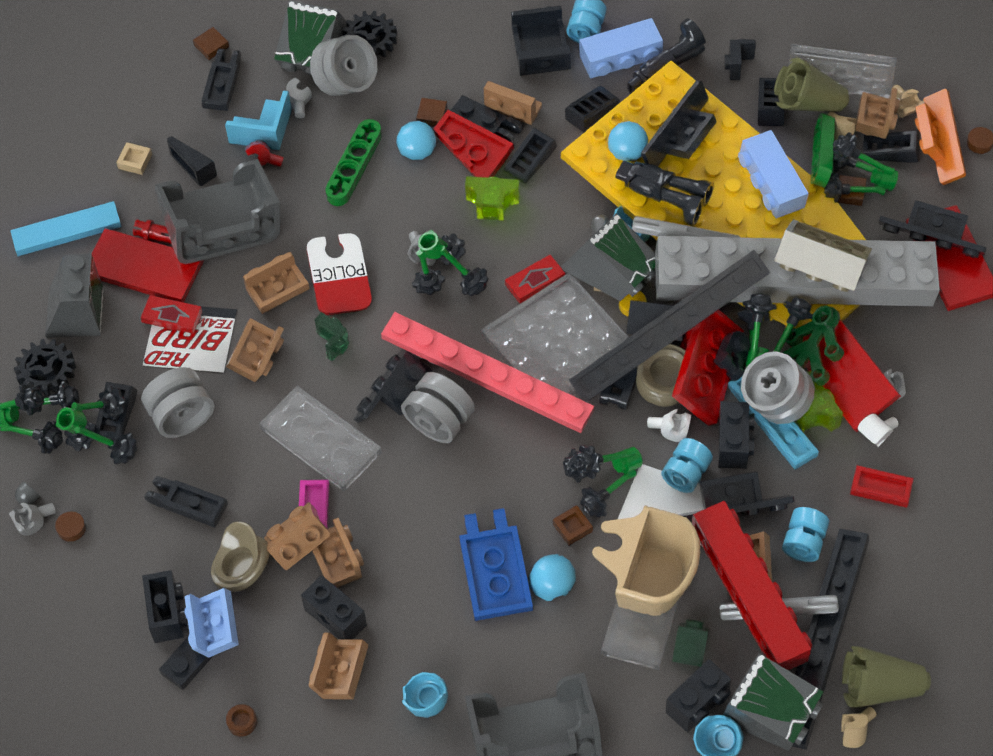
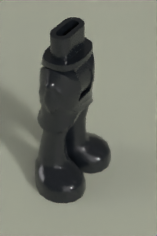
[627,18,706,94]
[615,160,714,227]

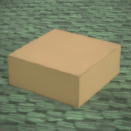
[117,142,152,175]

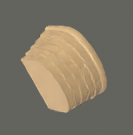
[592,505,700,616]

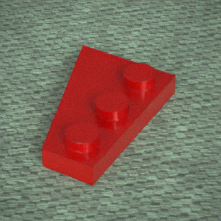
[434,110,514,188]

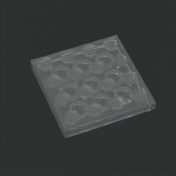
[481,273,629,395]

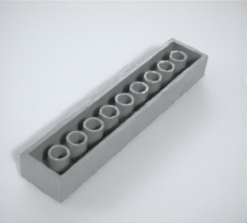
[655,236,939,306]

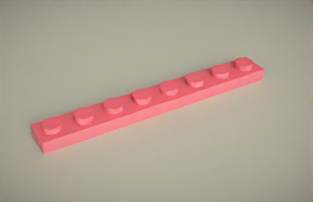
[381,312,594,433]

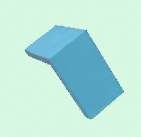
[225,90,292,150]

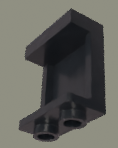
[511,6,571,76]

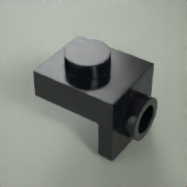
[724,39,756,80]

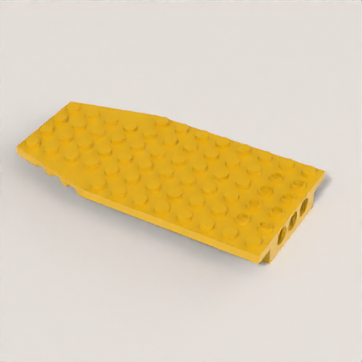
[560,61,866,329]

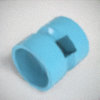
[567,0,607,43]
[661,438,713,493]
[782,507,830,562]

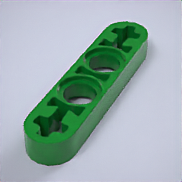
[811,113,835,188]
[325,119,382,206]

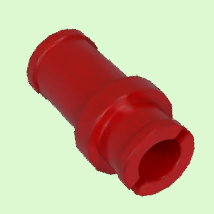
[133,219,172,244]

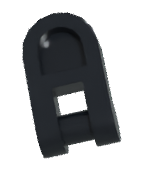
[714,331,750,381]
[599,368,637,410]

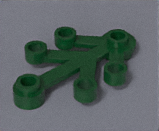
[781,306,844,386]

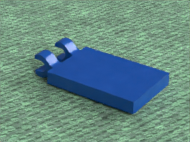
[459,508,533,621]

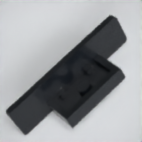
[641,80,717,166]
[878,200,987,258]
[354,349,433,423]
[678,471,795,523]

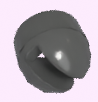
[15,481,40,504]

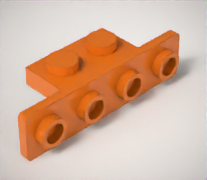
[915,89,966,185]

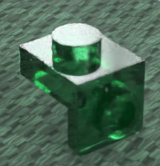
[314,312,349,361]
[672,619,709,667]

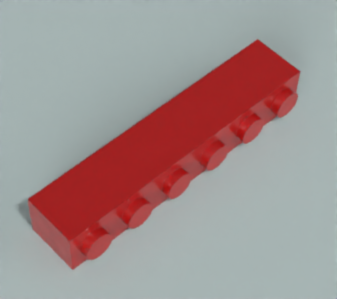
[692,501,812,670]

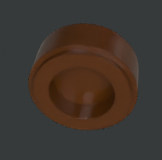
[967,127,993,154]
[55,511,86,542]
[226,704,257,737]

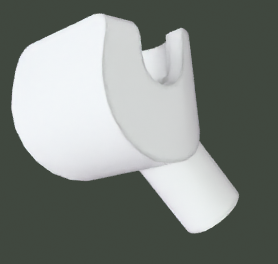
[647,409,691,442]
[858,414,898,447]

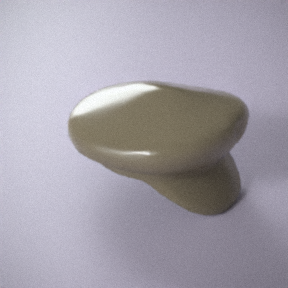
[636,344,686,407]
[211,522,270,592]

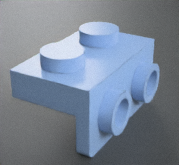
[185,588,239,657]

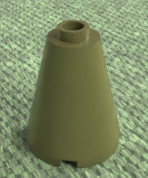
[774,58,849,112]
[842,646,931,708]

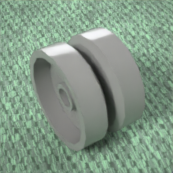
[310,35,378,96]
[741,352,815,424]
[141,367,215,438]
[401,372,475,443]

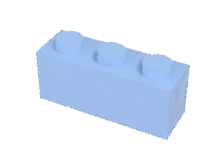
[579,18,663,79]
[738,130,809,218]

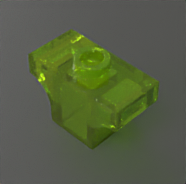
[465,176,520,221]
[795,371,843,432]

